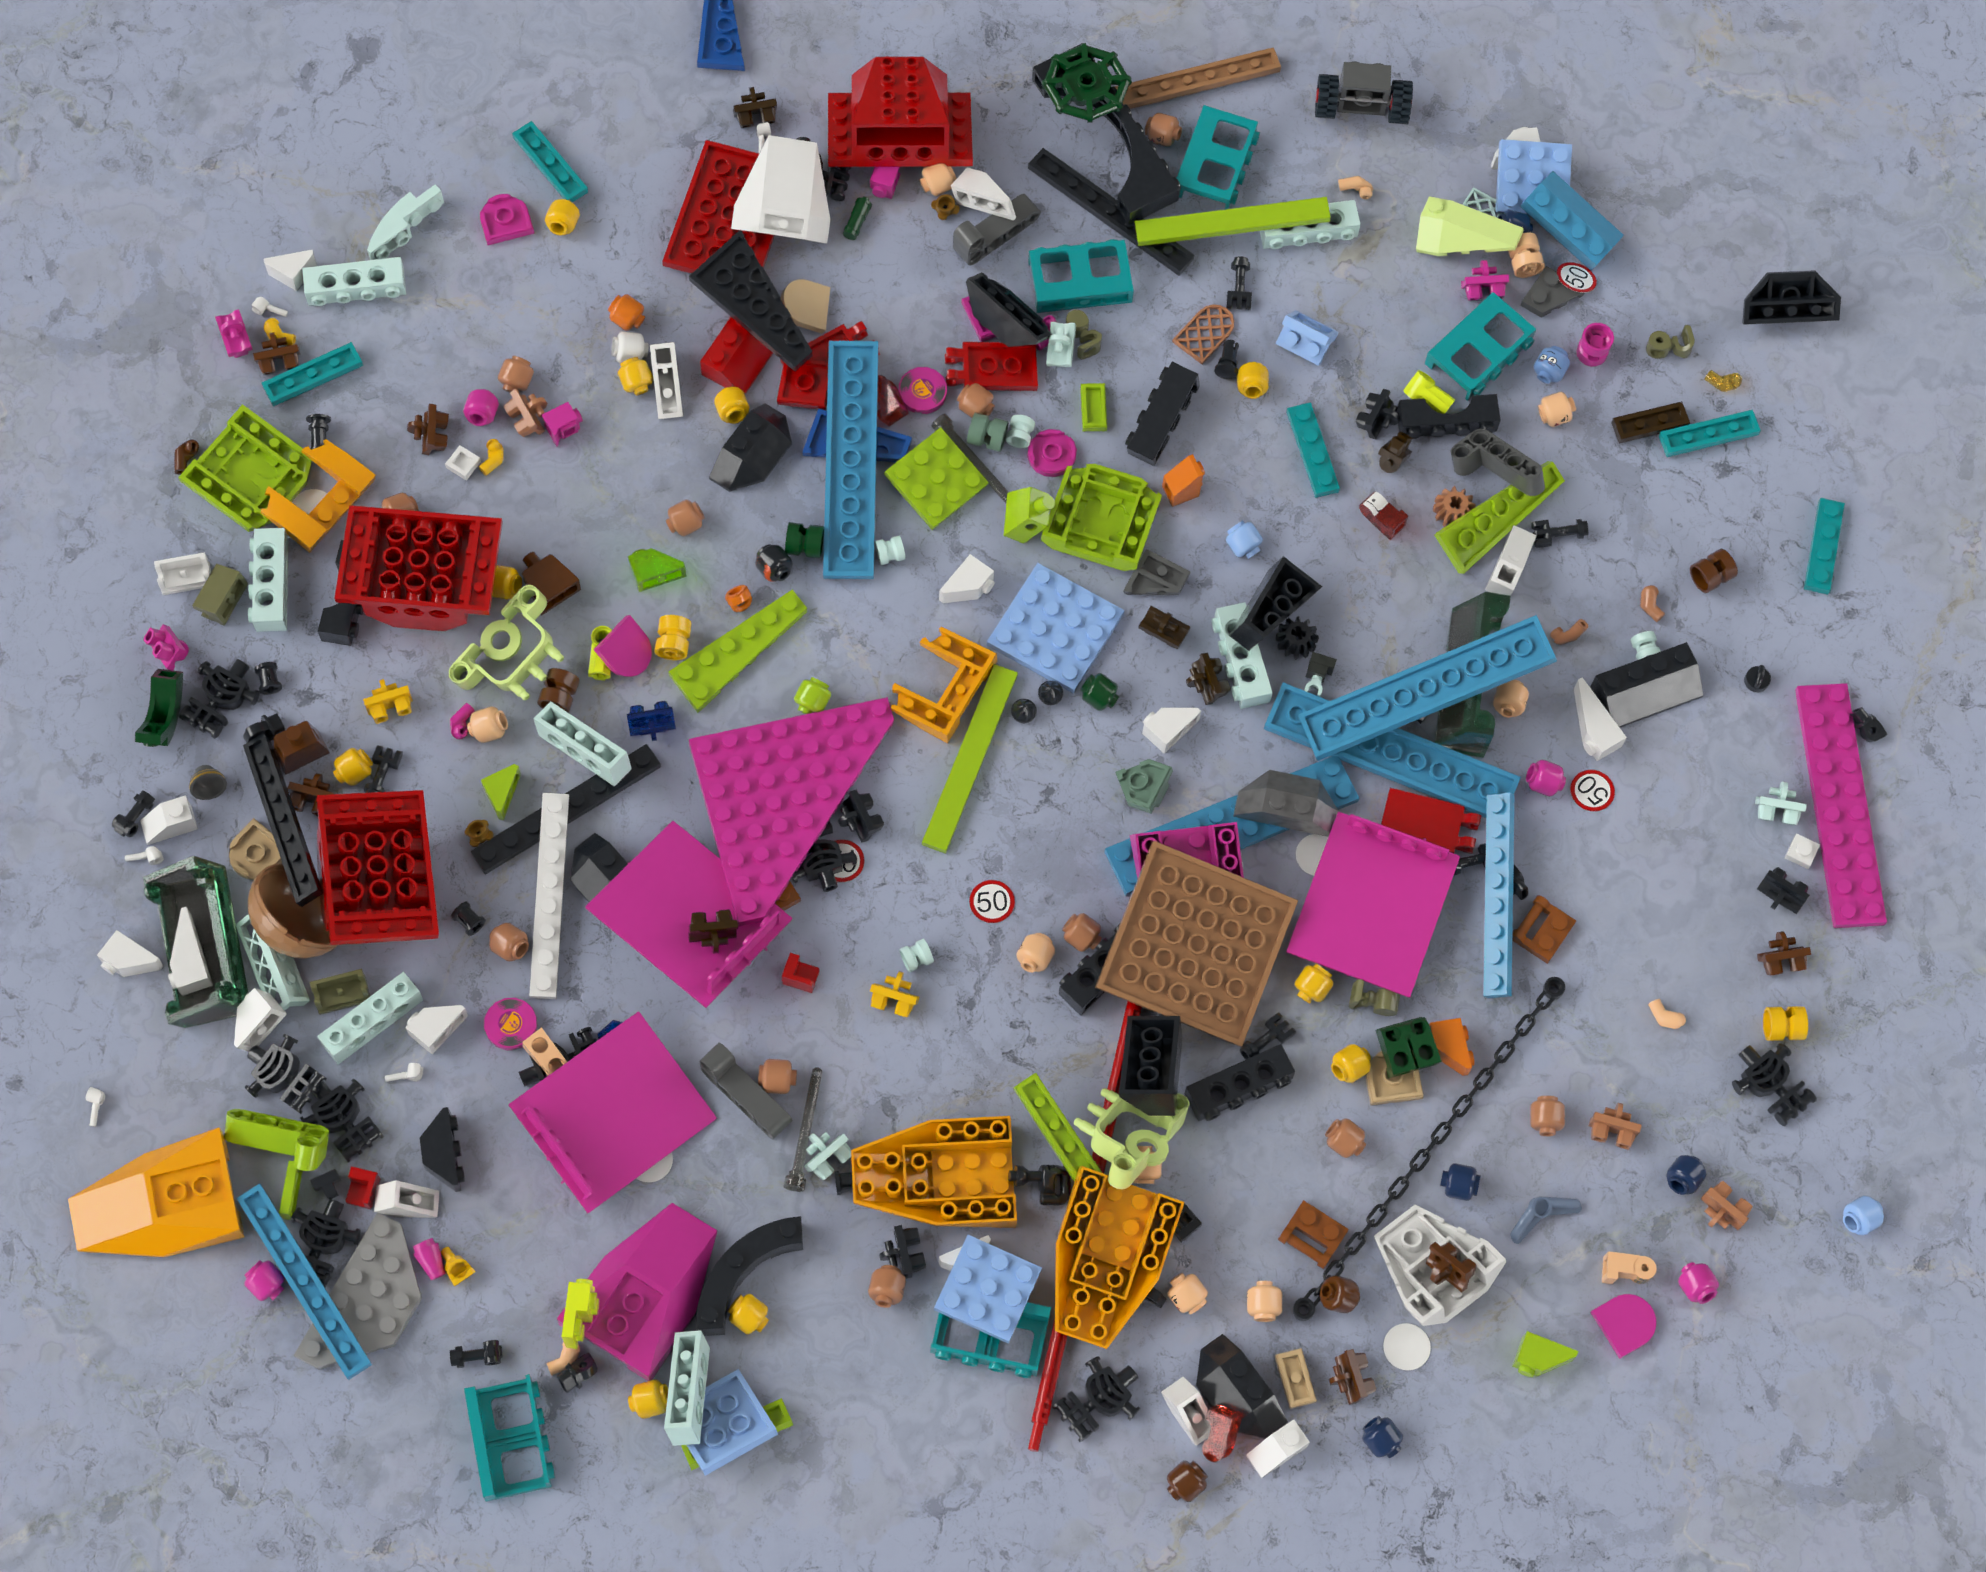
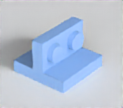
[1275,310,1339,366]

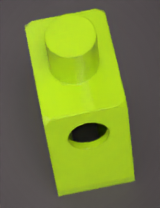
[1003,487,1055,543]

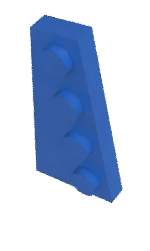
[697,0,745,71]
[802,408,912,462]

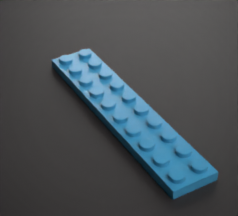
[823,341,879,579]
[1298,615,1557,761]
[1264,682,1521,818]
[1104,756,1359,896]

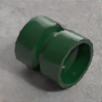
[785,522,824,558]

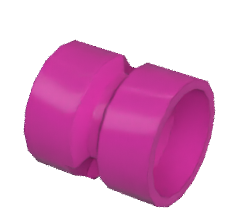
[1576,323,1614,367]

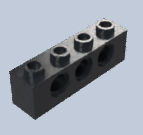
[1059,924,1120,1016]
[1184,1044,1295,1122]

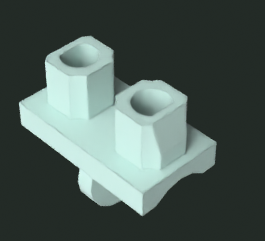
[1046,322,1076,367]
[1755,781,1807,825]
[803,1132,851,1180]

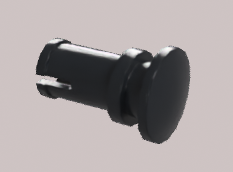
[1214,340,1239,379]
[306,414,331,450]

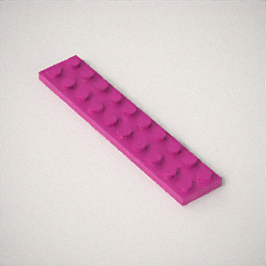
[1795,683,1887,928]

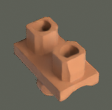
[503,389,548,437]
[1588,1103,1642,1150]
[1701,1181,1753,1230]

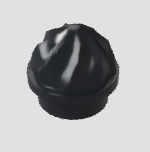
[1038,681,1063,705]
[1011,699,1037,724]

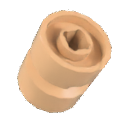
[1508,232,1545,278]

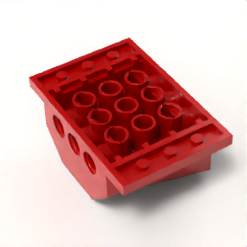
[828,56,973,167]
[334,505,503,631]
[316,790,439,945]

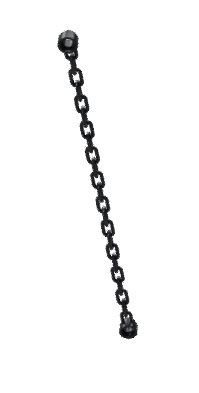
[1293,977,1565,1321]

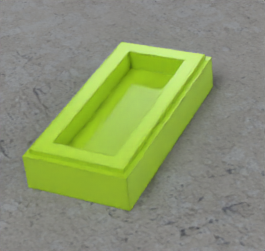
[1080,383,1107,432]
[279,1161,303,1220]

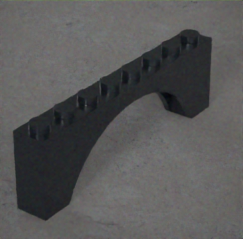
[1032,44,1181,225]

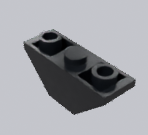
[419,1107,465,1192]

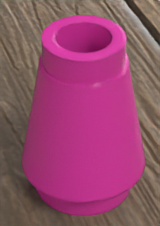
[413,1238,446,1281]

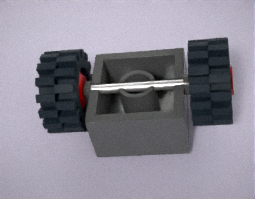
[1315,61,1413,124]

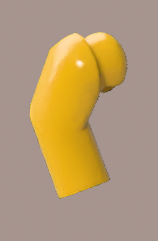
[264,318,296,346]
[478,439,504,476]

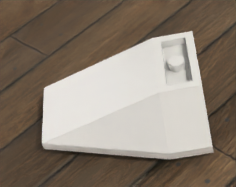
[731,135,830,244]

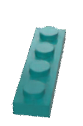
[512,121,588,203]
[261,342,363,407]
[1286,402,1340,498]
[1659,409,1761,457]
[1804,498,1845,595]

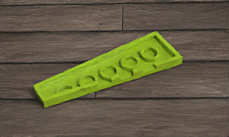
[1434,461,1565,574]
[668,589,807,713]

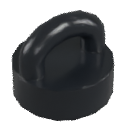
[1744,665,1771,693]

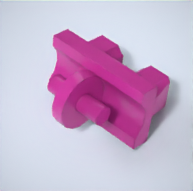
[1461,260,1509,301]
[215,309,253,358]
[143,624,189,671]

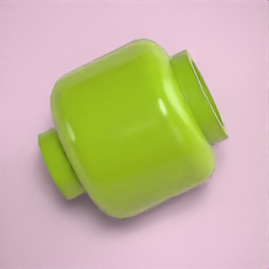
[794,677,831,714]

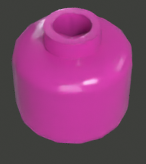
[463,389,499,426]
[1526,759,1566,797]
[244,1260,285,1301]
[1678,1262,1719,1304]

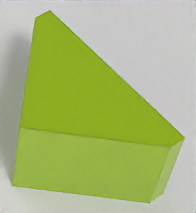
[481,764,521,821]

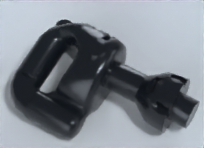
[1008,1165,1071,1206]

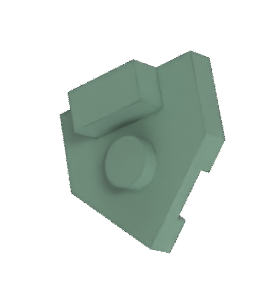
[1115,759,1173,814]

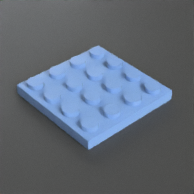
[986,563,1125,694]

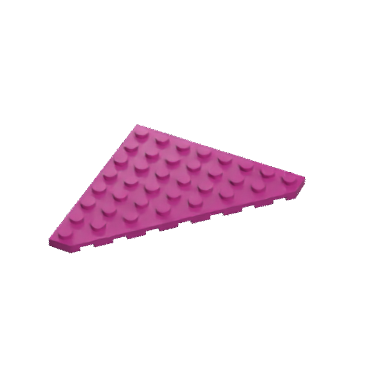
[689,697,894,926]

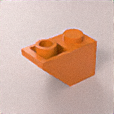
[1162,454,1205,507]
[1429,1018,1474,1076]

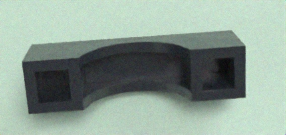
[1396,394,1501,439]
[318,540,364,646]

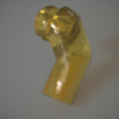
[1704,370,1742,392]

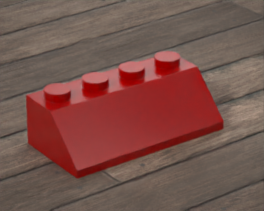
[700,317,773,395]

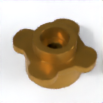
[931,194,960,220]
[465,820,494,847]

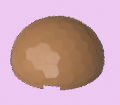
[248,864,338,959]

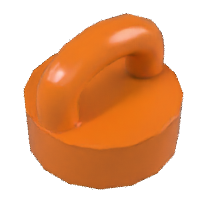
[725,585,752,612]

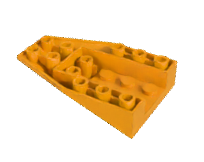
[851,1116,1017,1228]
[68,1127,245,1257]
[1055,1166,1185,1349]

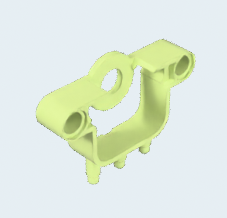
[449,585,564,700]
[1074,1088,1190,1189]

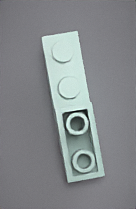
[367,185,444,260]

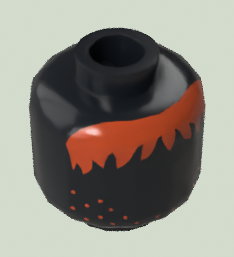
[755,544,793,582]

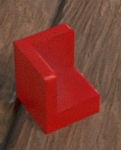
[782,953,820,993]
[345,1166,381,1210]

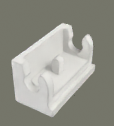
[154,552,211,595]

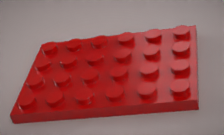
[662,140,775,274]

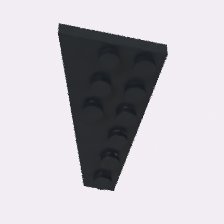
[689,229,813,372]

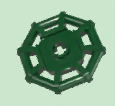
[1042,43,1132,123]

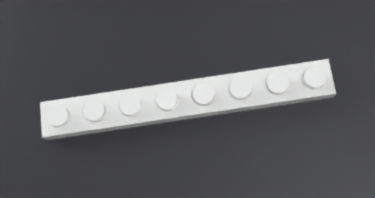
[529,793,569,999]

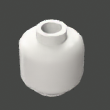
[611,331,649,363]

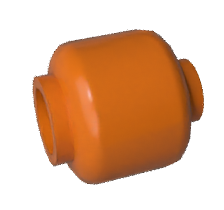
[608,294,645,331]

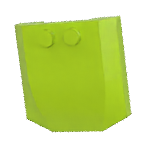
[178,404,312,532]
[1041,464,1162,571]

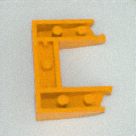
[261,439,376,553]
[891,626,997,743]

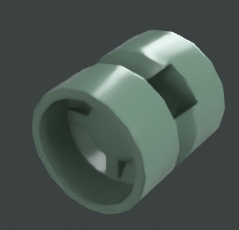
[967,412,1009,452]

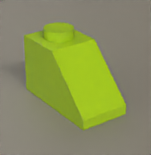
[1512,1331,1579,1377]

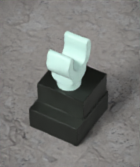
[1304,652,1337,697]

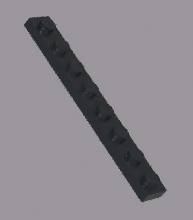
[1028,148,1195,276]
[243,732,323,907]
[471,744,661,875]

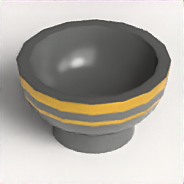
[189,765,227,800]

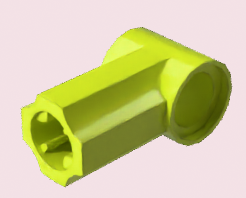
[1403,370,1455,414]
[588,626,612,681]

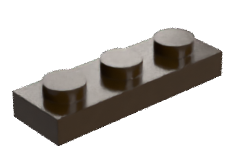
[1611,401,1690,444]

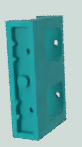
[1177,105,1260,210]
[1028,239,1134,313]
[1424,292,1536,401]
[930,1302,1051,1378]
[464,1374,555,1502]

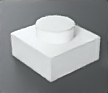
[445,445,481,481]
[1785,833,1820,869]

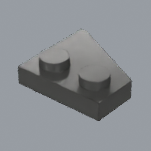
[1520,266,1585,318]
[1123,549,1190,595]

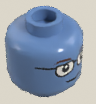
[1534,346,1570,384]

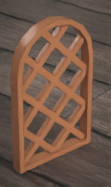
[1172,305,1234,365]

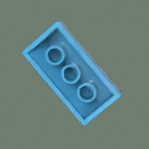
[1520,171,1624,271]

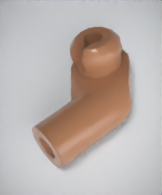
[1640,585,1665,623]
[1550,619,1588,645]

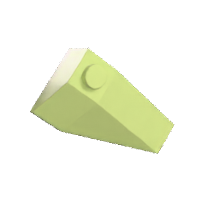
[1416,196,1524,256]

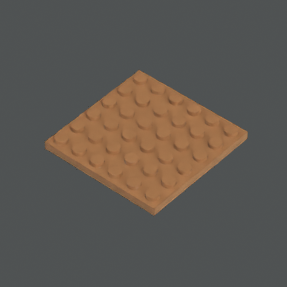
[1095,841,1298,1047]

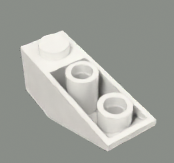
[1485,525,1536,600]

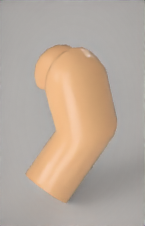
[1338,176,1373,200]
[1648,999,1686,1029]
[547,1342,580,1376]

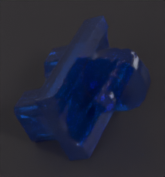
[627,701,676,741]

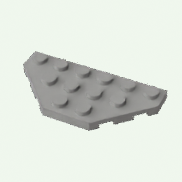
[294,1213,422,1370]

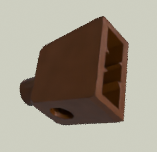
[522,552,581,616]
[274,721,330,775]

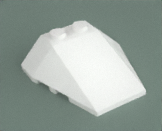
[1374,1205,1506,1326]

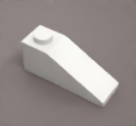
[951,167,1016,221]
[650,342,683,419]
[1574,677,1627,761]
[168,907,213,996]

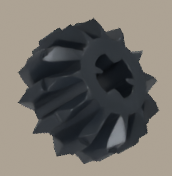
[1275,616,1319,660]

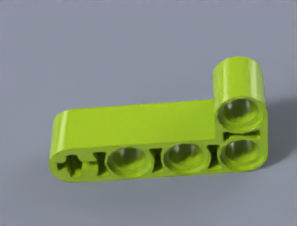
[224,1109,329,1171]

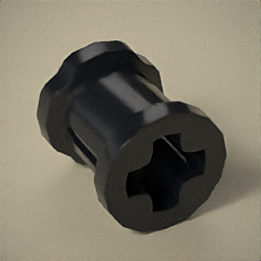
[254,662,282,695]
[451,901,486,936]
[834,1171,853,1195]

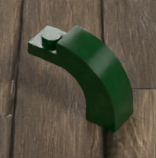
[135,669,183,747]

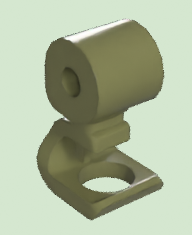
[1066,310,1102,360]
[1646,325,1695,359]
[1349,979,1400,1016]

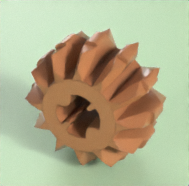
[1433,486,1476,527]

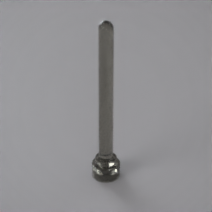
[931,414,1008,503]
[783,1067,822,1192]

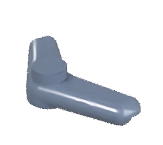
[1510,1196,1582,1244]

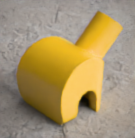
[440,1247,476,1286]

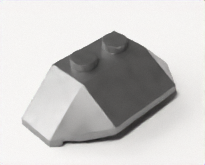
[1233,770,1339,837]

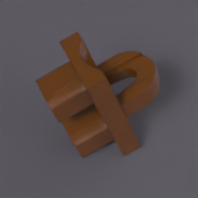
[1426,1242,1477,1293]

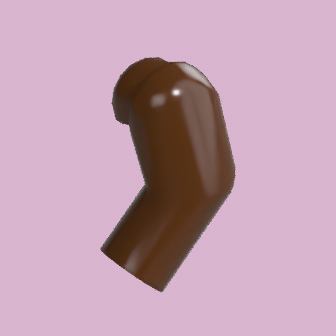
[174,439,199,475]

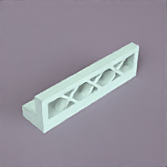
[236,914,310,1011]

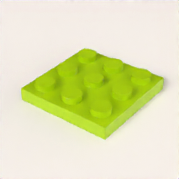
[884,427,989,530]

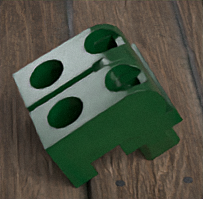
[1375,1017,1442,1078]

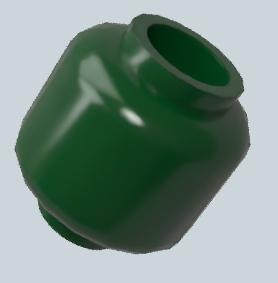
[1080,673,1119,711]

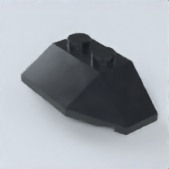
[1742,270,1841,325]
[966,272,1052,347]
[709,403,792,492]
[570,833,628,902]
[1196,1334,1288,1439]

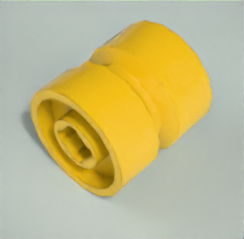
[655,615,692,661]
[1763,1006,1808,1041]

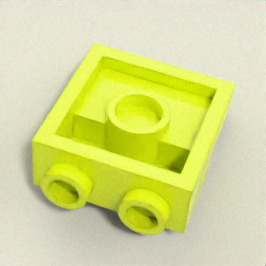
[561,1279,599,1349]

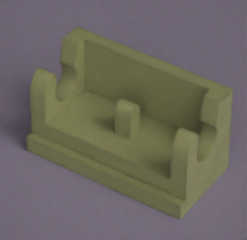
[192,564,248,626]
[310,969,370,1015]

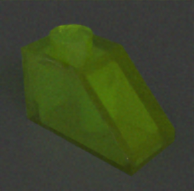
[628,548,687,592]

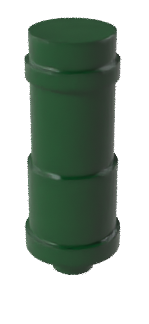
[843,196,872,240]

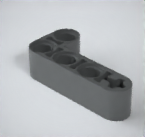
[953,194,1041,266]
[1451,429,1545,496]
[699,1042,793,1139]

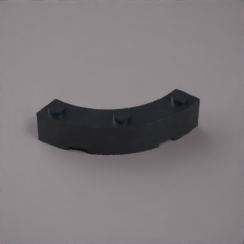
[696,1216,803,1336]

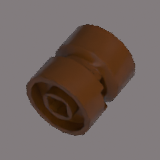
[1690,548,1738,593]
[537,668,580,713]

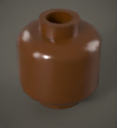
[1320,1276,1360,1313]
[1166,1460,1208,1502]

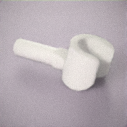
[757,122,771,153]
[251,297,288,317]
[125,846,164,865]
[385,1063,423,1082]
[86,1087,105,1127]

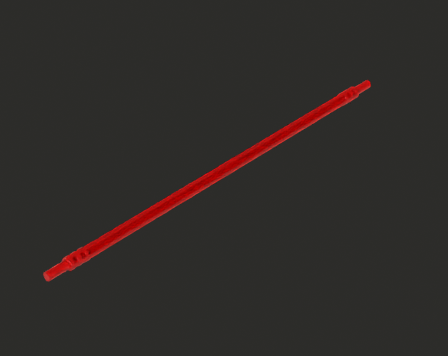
[1028,1001,1142,1452]

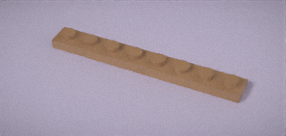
[1115,47,1281,109]

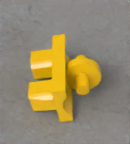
[363,679,413,724]
[870,971,920,1017]

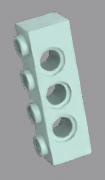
[1260,200,1360,249]
[302,257,406,306]
[248,528,289,632]
[1212,602,1272,709]
[533,702,632,786]
[317,971,423,1065]
[664,1330,710,1446]

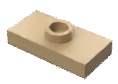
[1274,1348,1317,1409]

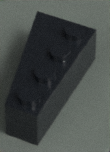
[1125,361,1200,466]
[1229,556,1323,651]

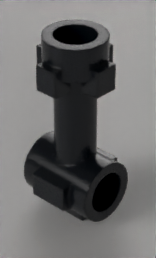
[112,790,155,838]
[450,1340,503,1368]

